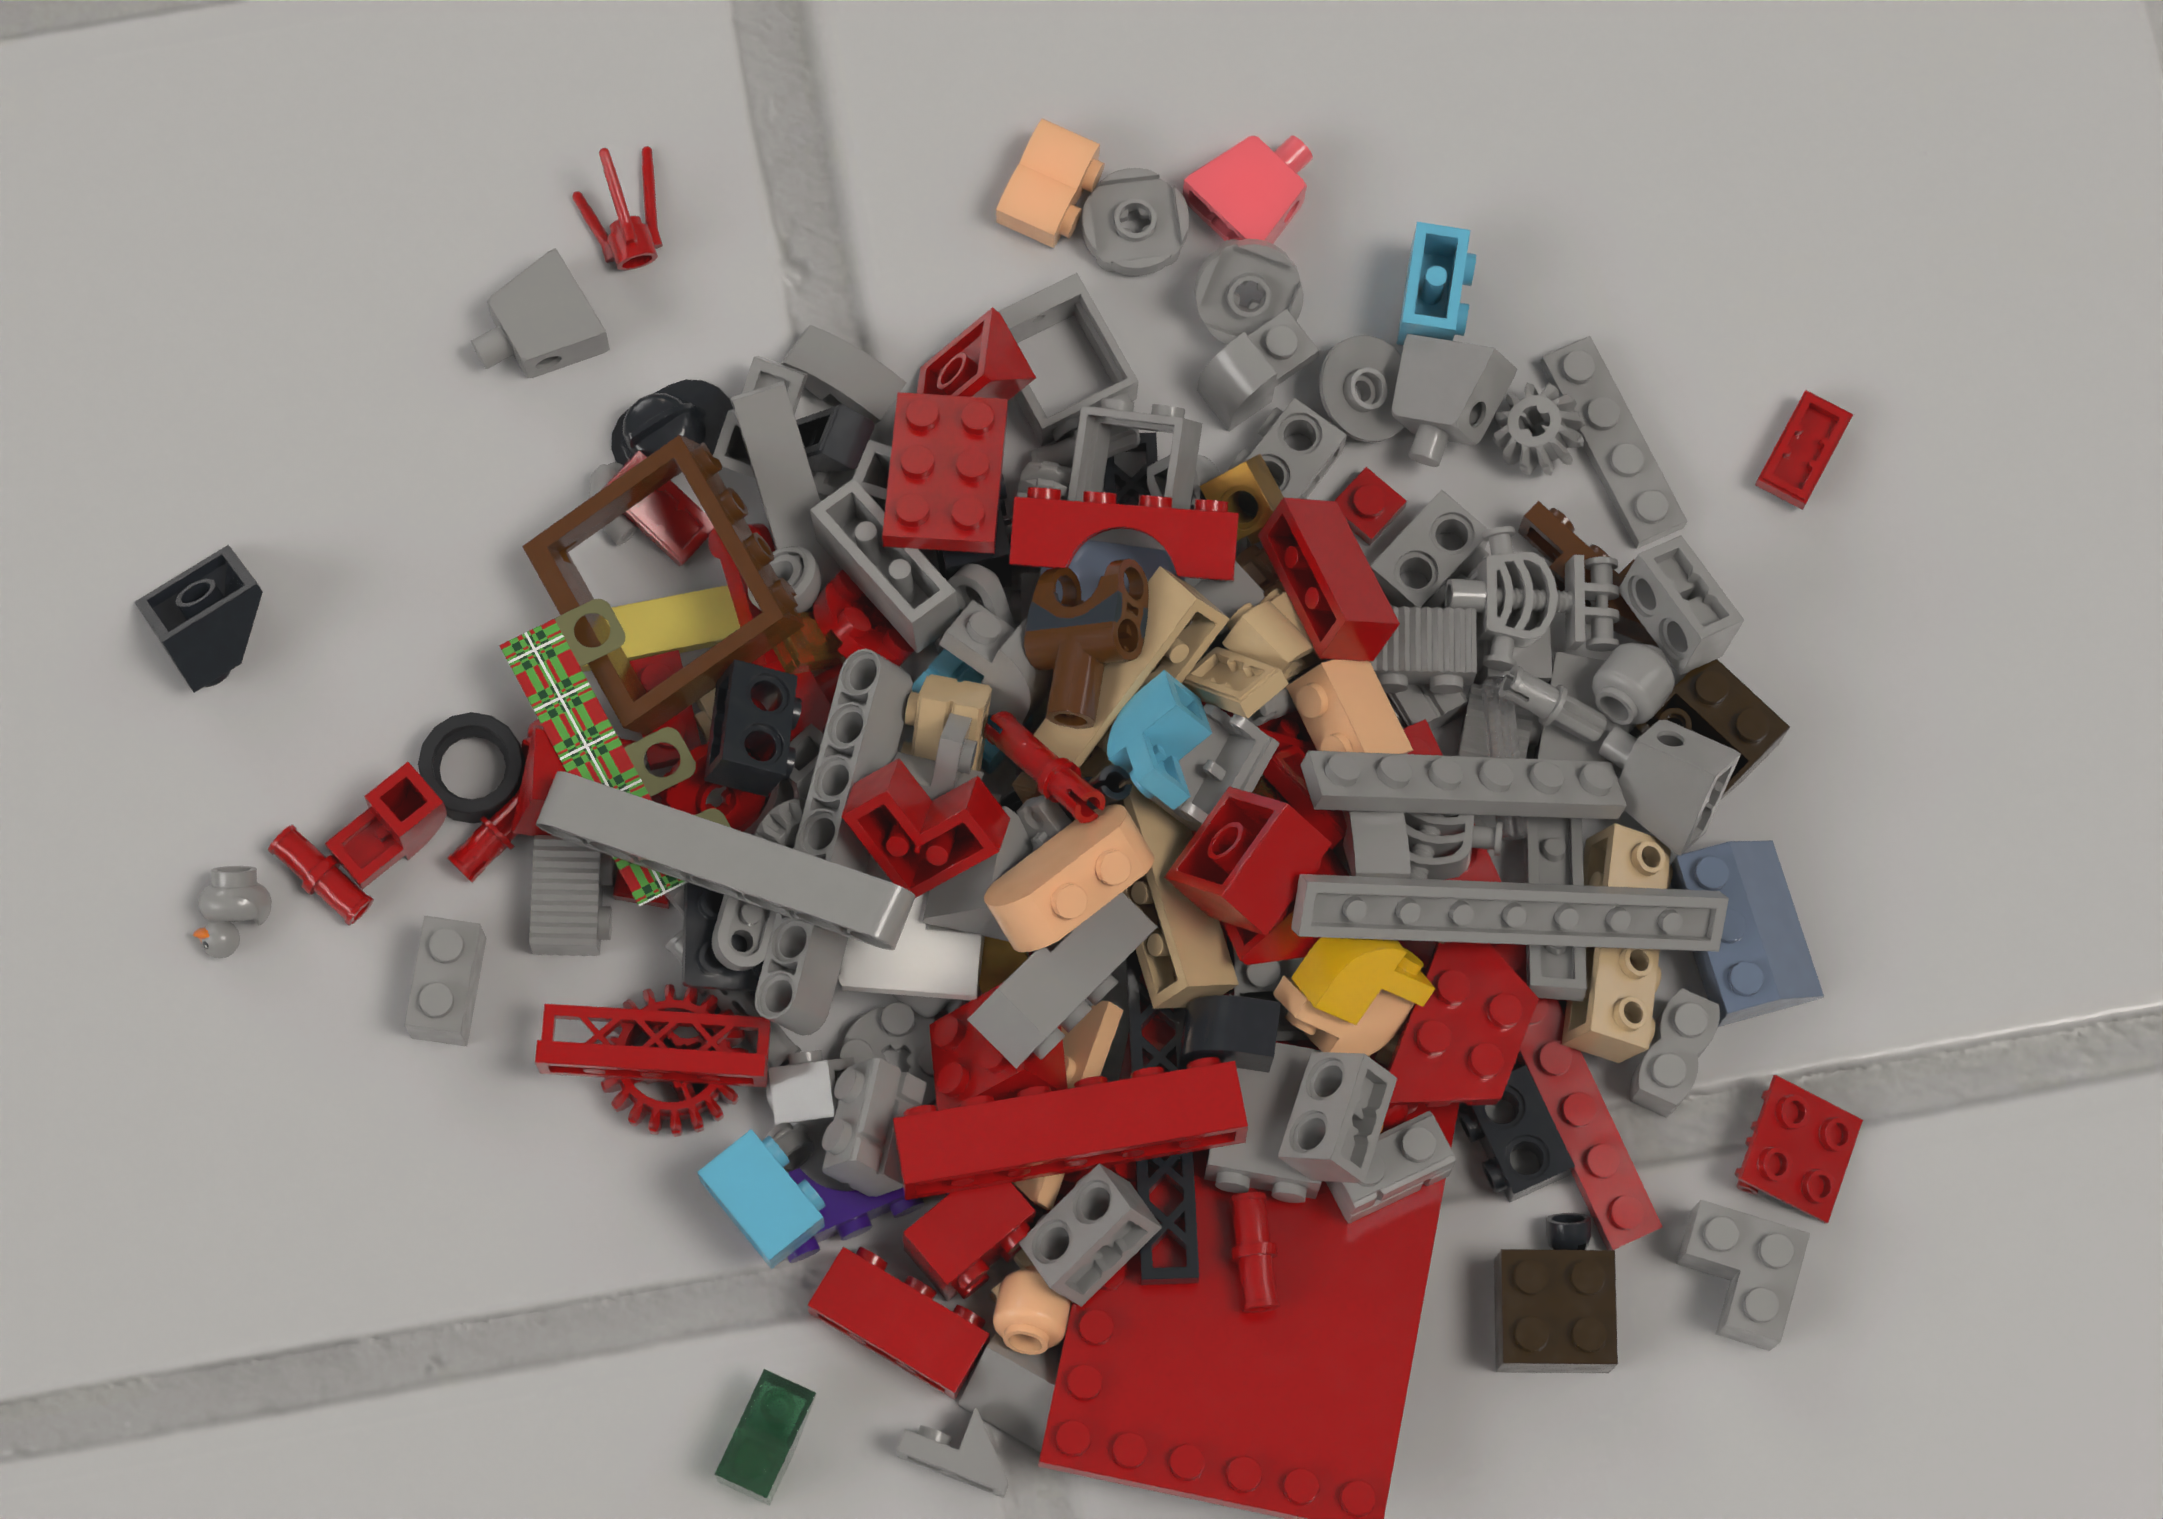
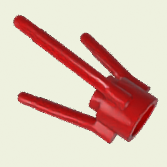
[572,146,663,270]

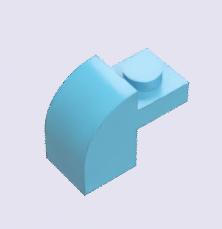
[1107,670,1212,810]

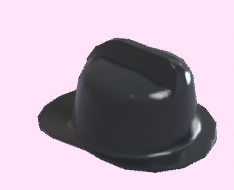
[611,379,733,477]

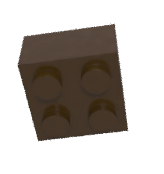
[1494,1249,1618,1373]

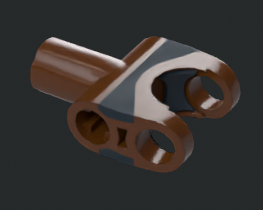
[1024,558,1149,729]

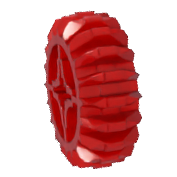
[599,984,749,1137]

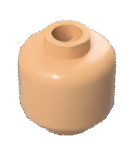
[993,1265,1072,1355]

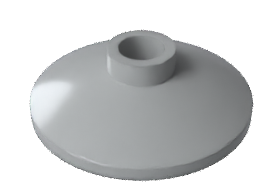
[1319,335,1404,442]

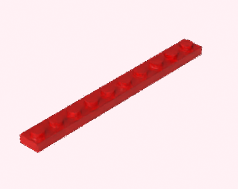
[1403,719,1663,1250]

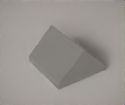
[923,806,1033,941]
[958,1332,1065,1453]

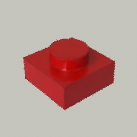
[1335,467,1407,546]

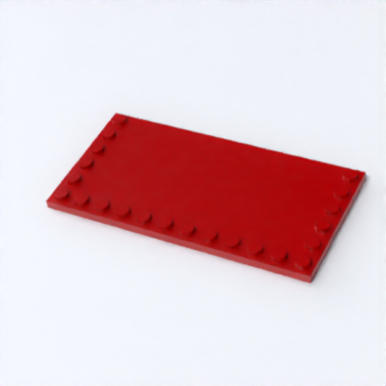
[1038,830,1460,1519]

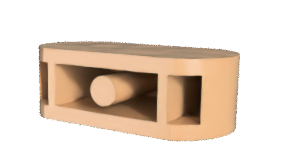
[984,804,1154,952]

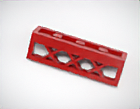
[535,1004,771,1087]

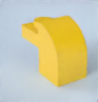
[1291,937,1436,1025]

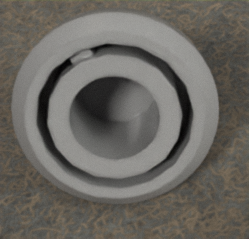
[748,546,821,619]

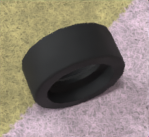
[418,712,525,824]

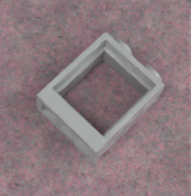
[998,273,1138,446]
[1068,398,1203,551]

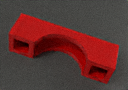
[1009,487,1239,581]

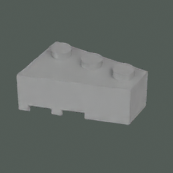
[967,892,1157,1068]

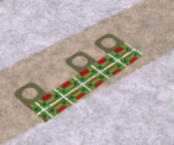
[499,599,731,907]

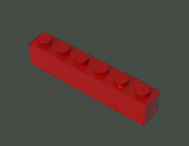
[893,1057,1248,1200]

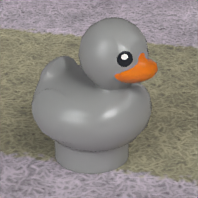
[193,866,272,958]

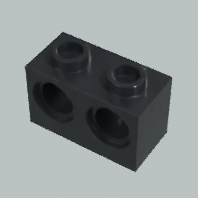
[704,659,802,797]
[1458,1065,1575,1203]

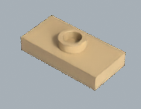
[1182,647,1289,718]

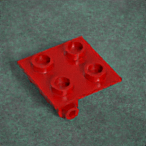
[1734,1075,1863,1223]

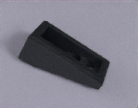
[796,404,875,472]

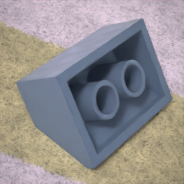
[1670,840,1824,1027]

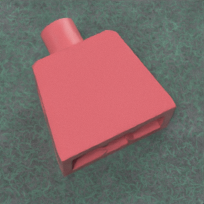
[1182,135,1313,244]

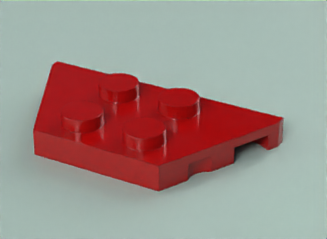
[1387,941,1539,1109]

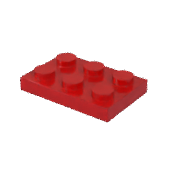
[882,392,1008,554]

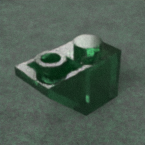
[714,1369,817,1506]

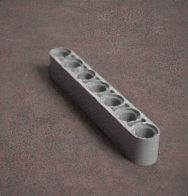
[755,649,913,1036]
[536,771,915,950]

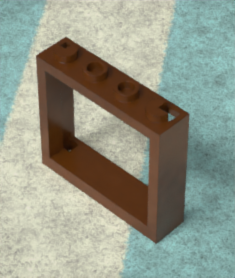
[522,435,805,736]

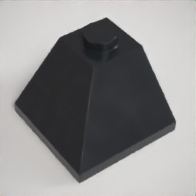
[135,544,263,693]

